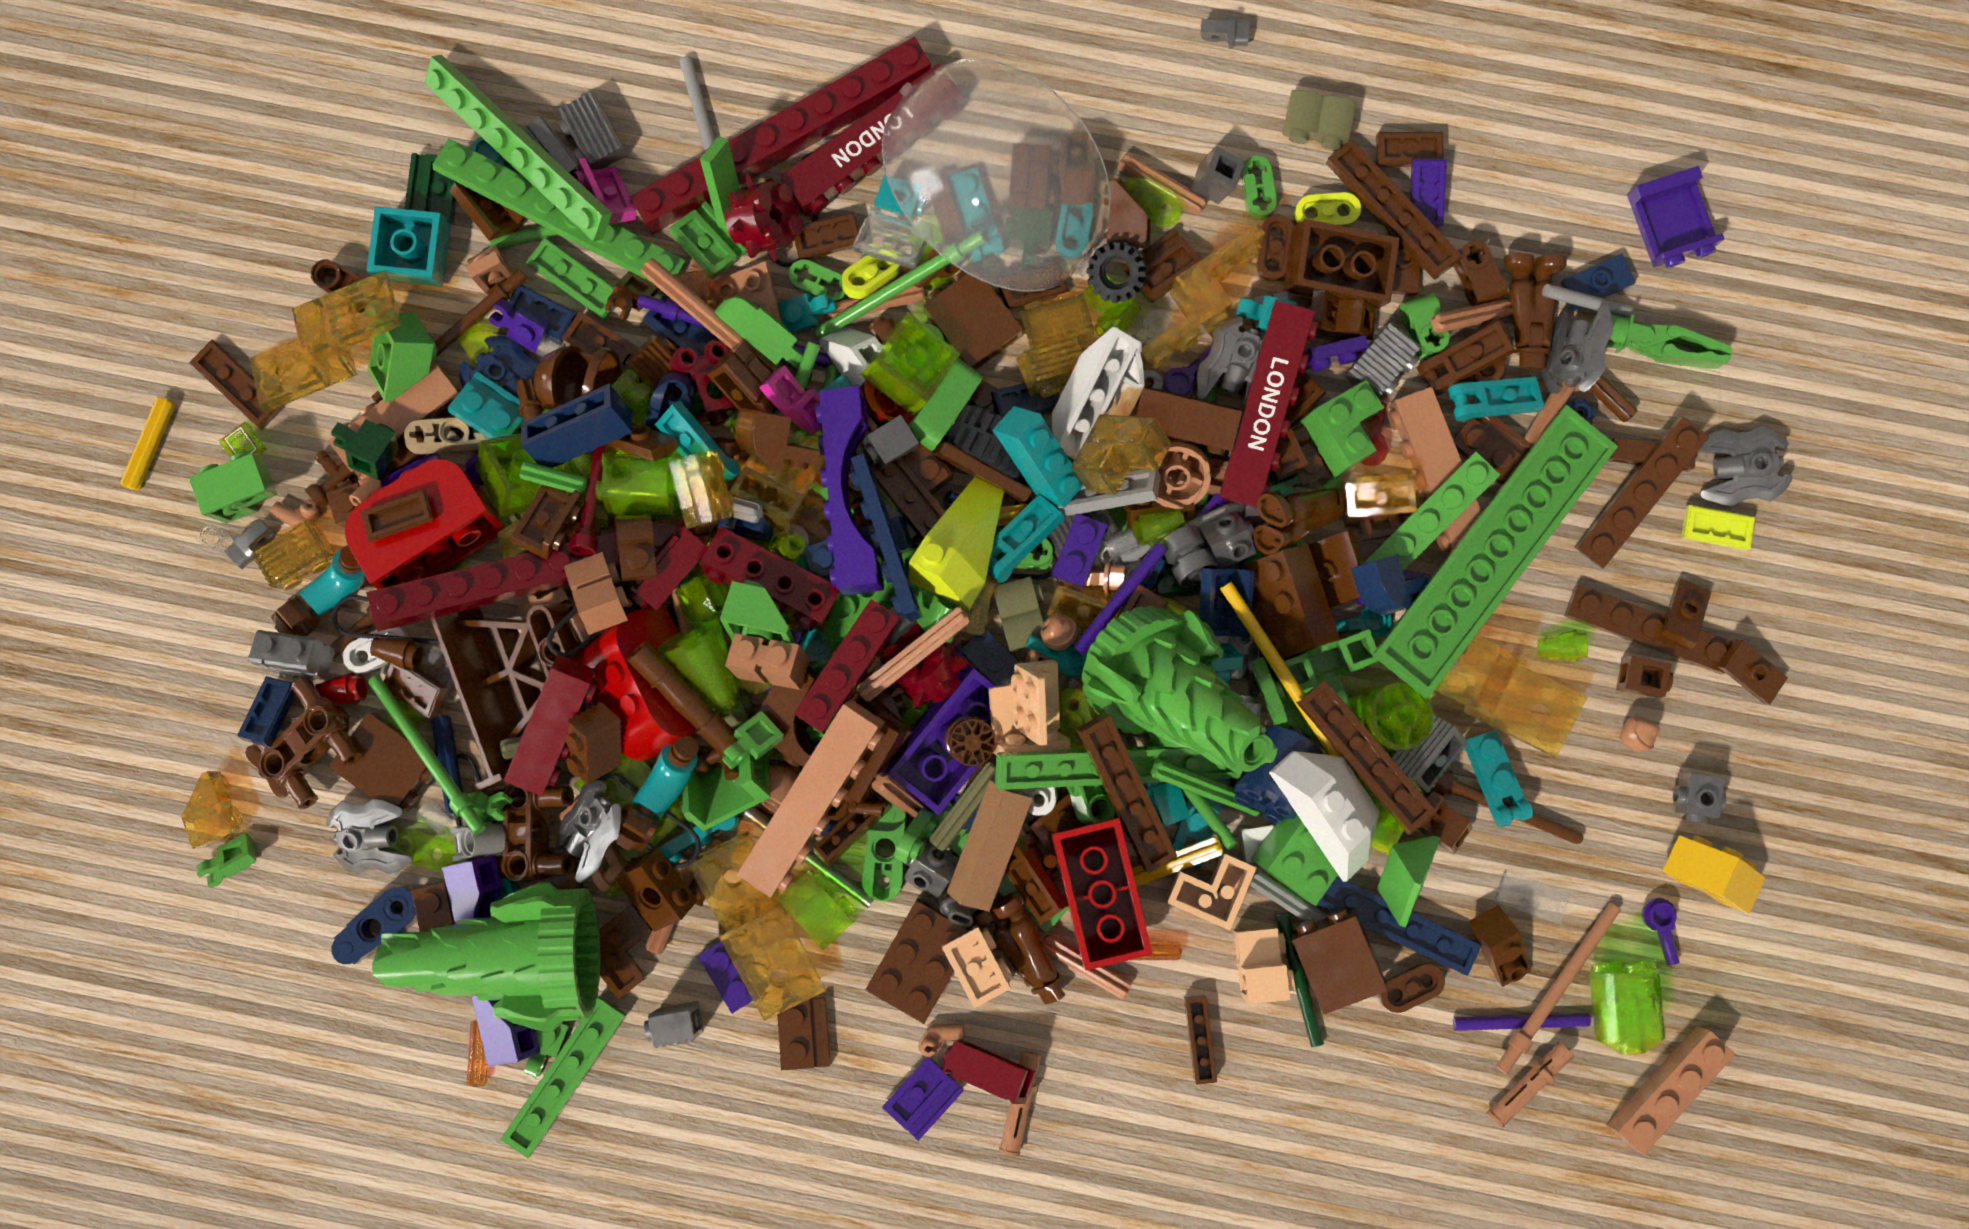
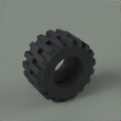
[945,405,1021,481]

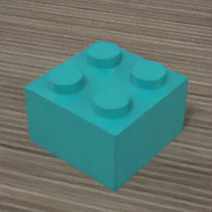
[366,206,451,287]

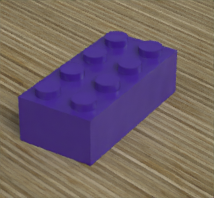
[885,664,995,815]

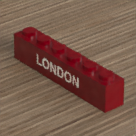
[780,63,962,216]
[1218,300,1318,509]

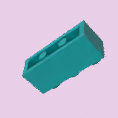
[993,406,1085,508]

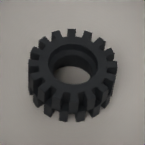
[1086,240,1149,303]

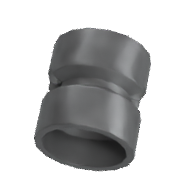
[1160,525,1219,588]

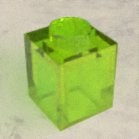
[674,575,728,627]

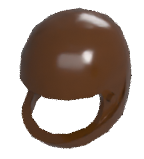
[534,346,621,411]

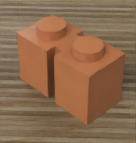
[564,552,629,635]
[725,633,810,690]

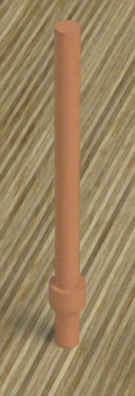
[1495,903,1621,1075]

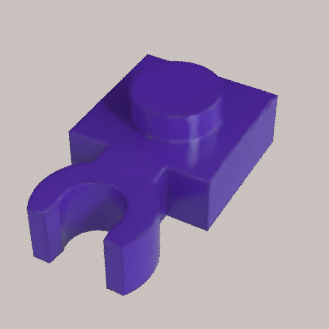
[488,299,551,353]

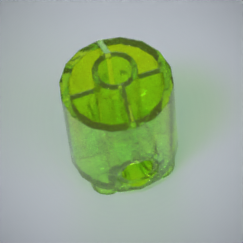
[595,451,695,519]
[1346,682,1434,752]
[1589,960,1666,1055]

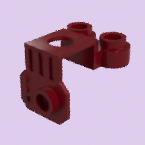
[670,340,736,426]

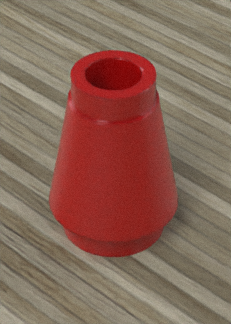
[315,672,368,705]

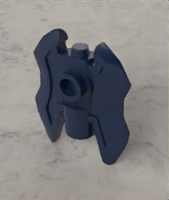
[459,336,538,431]

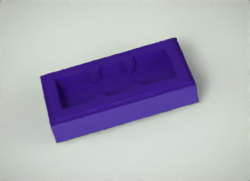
[1410,159,1447,226]

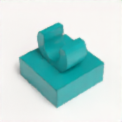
[1207,643,1243,683]

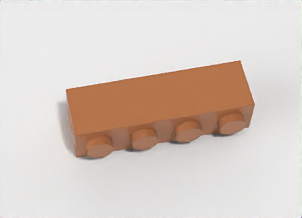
[328,361,460,474]
[1607,1026,1736,1155]

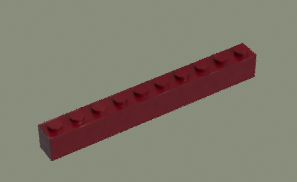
[630,36,931,235]
[366,514,712,632]

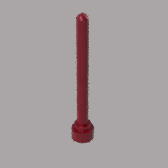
[569,443,608,557]

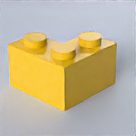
[1662,835,1766,914]

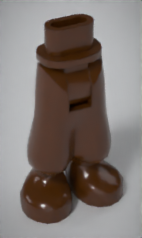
[1504,253,1567,370]
[1253,487,1351,555]
[972,891,1065,1005]

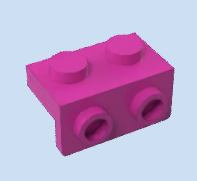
[574,158,636,224]

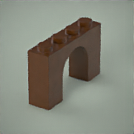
[758,666,909,804]

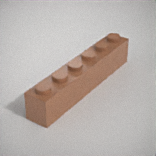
[1387,387,1482,556]
[737,699,885,898]

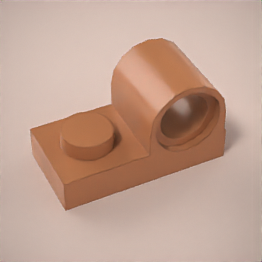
[465,245,513,296]

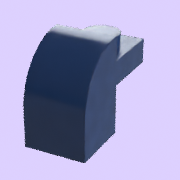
[1351,555,1429,615]

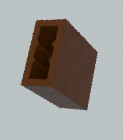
[923,267,1023,370]
[328,712,436,812]
[1292,907,1388,1014]

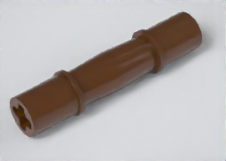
[627,641,738,757]

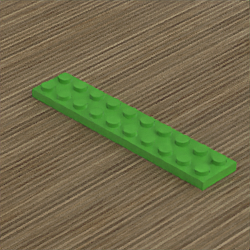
[1372,404,1618,698]

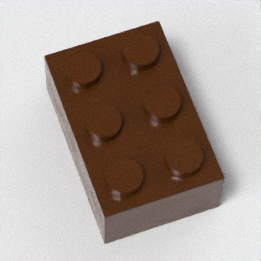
[1283,219,1400,309]
[1133,386,1242,455]
[1237,544,1340,664]
[865,899,971,1024]

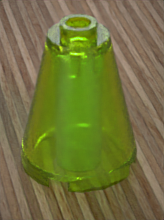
[658,618,741,717]

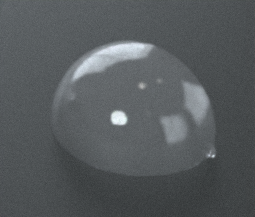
[882,59,1111,292]

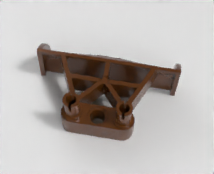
[431,603,579,793]

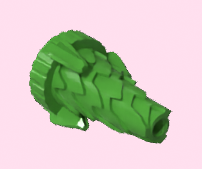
[1082,606,1278,776]
[372,882,601,1032]

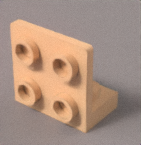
[1011,660,1060,746]
[989,684,1071,755]
[942,925,1013,1009]

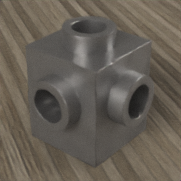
[1200,511,1256,568]
[1672,773,1727,824]
[903,839,959,901]

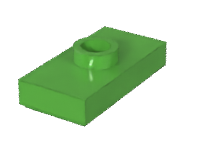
[1252,657,1289,729]

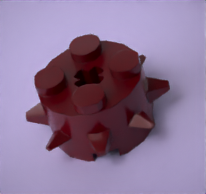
[724,173,803,262]
[883,624,968,707]

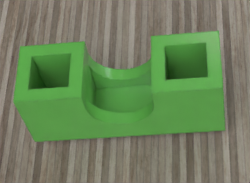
[1269,629,1379,696]

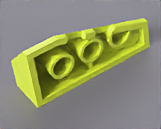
[909,477,1004,611]

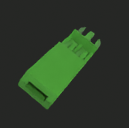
[1589,314,1732,369]

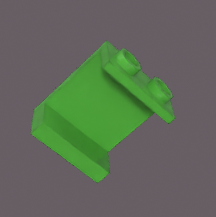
[681,753,771,831]

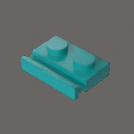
[448,371,524,448]

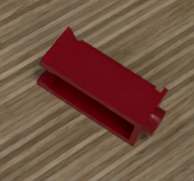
[627,524,708,611]
[942,1040,1037,1104]

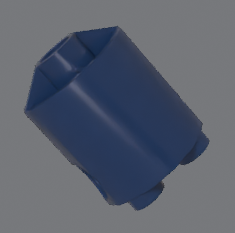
[1233,725,1323,824]

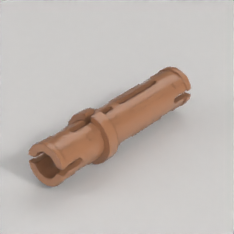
[1487,1041,1575,1128]
[999,1050,1042,1156]

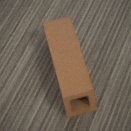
[947,780,1033,912]

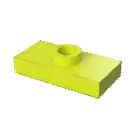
[1681,505,1755,551]

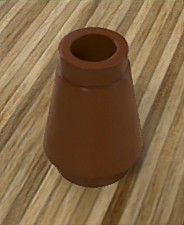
[370,637,425,671]

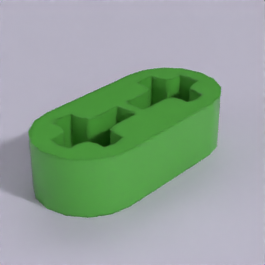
[1241,155,1277,220]
[789,259,848,302]

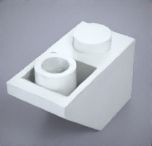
[819,327,894,391]

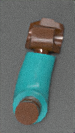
[271,545,366,636]
[616,736,699,852]

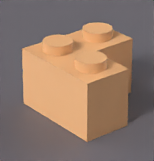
[1164,853,1257,930]
[1233,926,1295,1004]

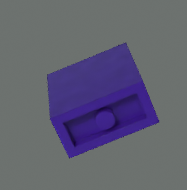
[1627,166,1725,268]

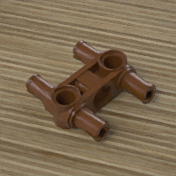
[257,676,363,809]
[482,784,574,881]

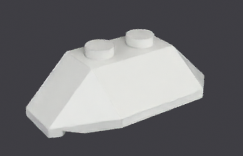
[1052,327,1144,463]
[1269,751,1380,882]

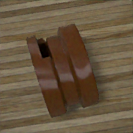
[944,715,996,766]

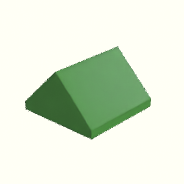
[1377,836,1441,928]

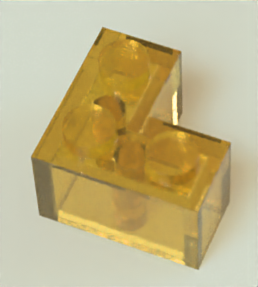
[1071,414,1172,495]

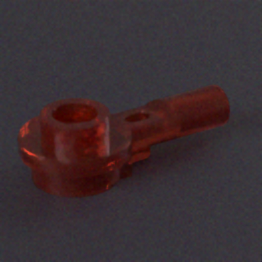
[1360,401,1388,466]

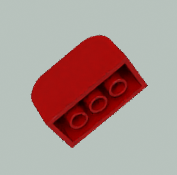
[345,459,508,589]
[577,603,715,761]
[1051,818,1153,971]

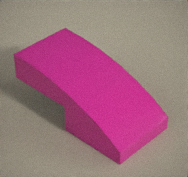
[759,365,822,434]

